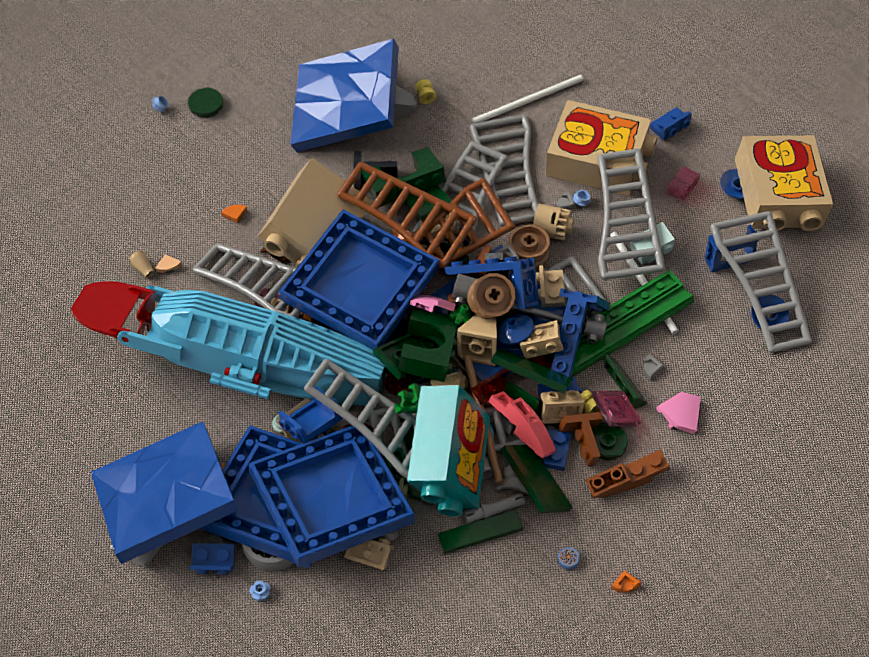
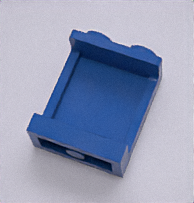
[278,387,344,443]

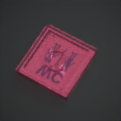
[592,391,641,426]

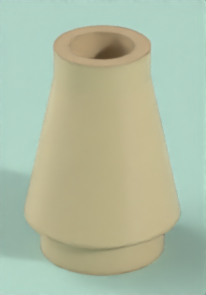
[129,251,155,278]

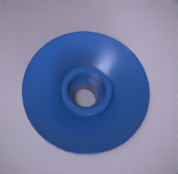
[720,169,744,199]
[751,295,790,330]
[497,314,534,345]

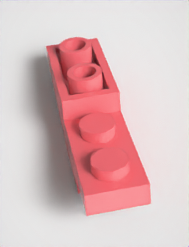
[488,391,556,458]

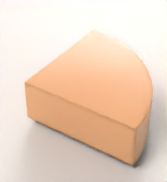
[155,255,182,273]

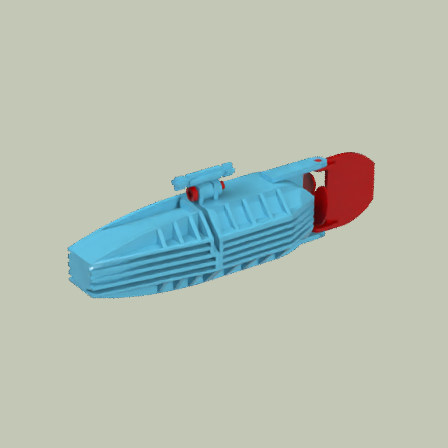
[71,281,386,406]

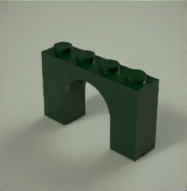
[361,147,447,207]
[397,307,461,382]

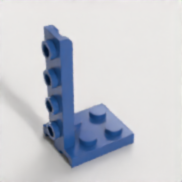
[445,256,539,309]
[551,288,610,378]

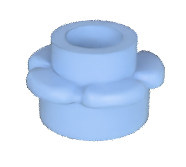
[152,95,169,112]
[573,190,591,207]
[250,580,271,601]

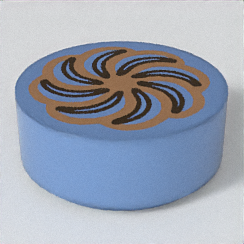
[558,547,579,570]

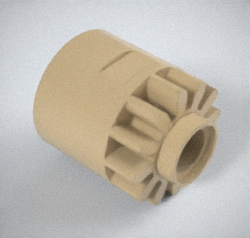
[533,203,574,241]

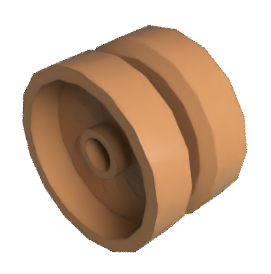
[508,225,550,272]
[467,273,515,319]

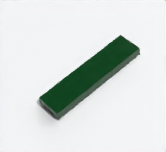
[438,510,523,554]

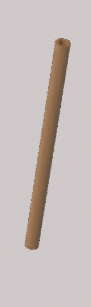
[463,355,504,484]

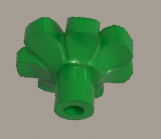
[450,304,473,325]

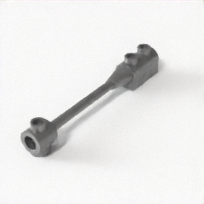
[451,274,607,343]

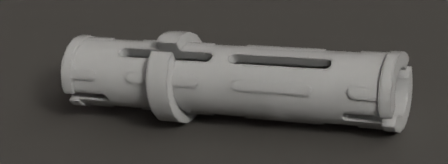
[463,492,525,524]

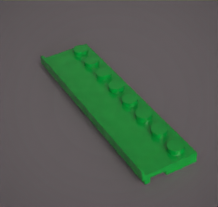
[550,269,694,378]

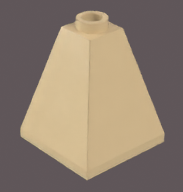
[457,314,497,366]

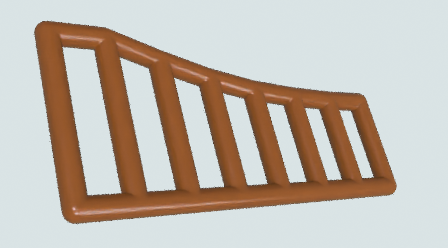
[338,162,477,268]
[403,178,515,269]

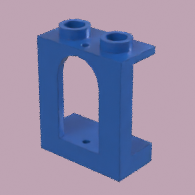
[704,224,759,272]

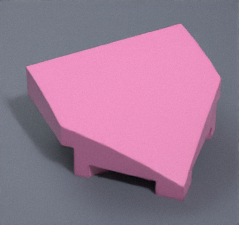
[410,295,456,312]
[656,392,700,434]

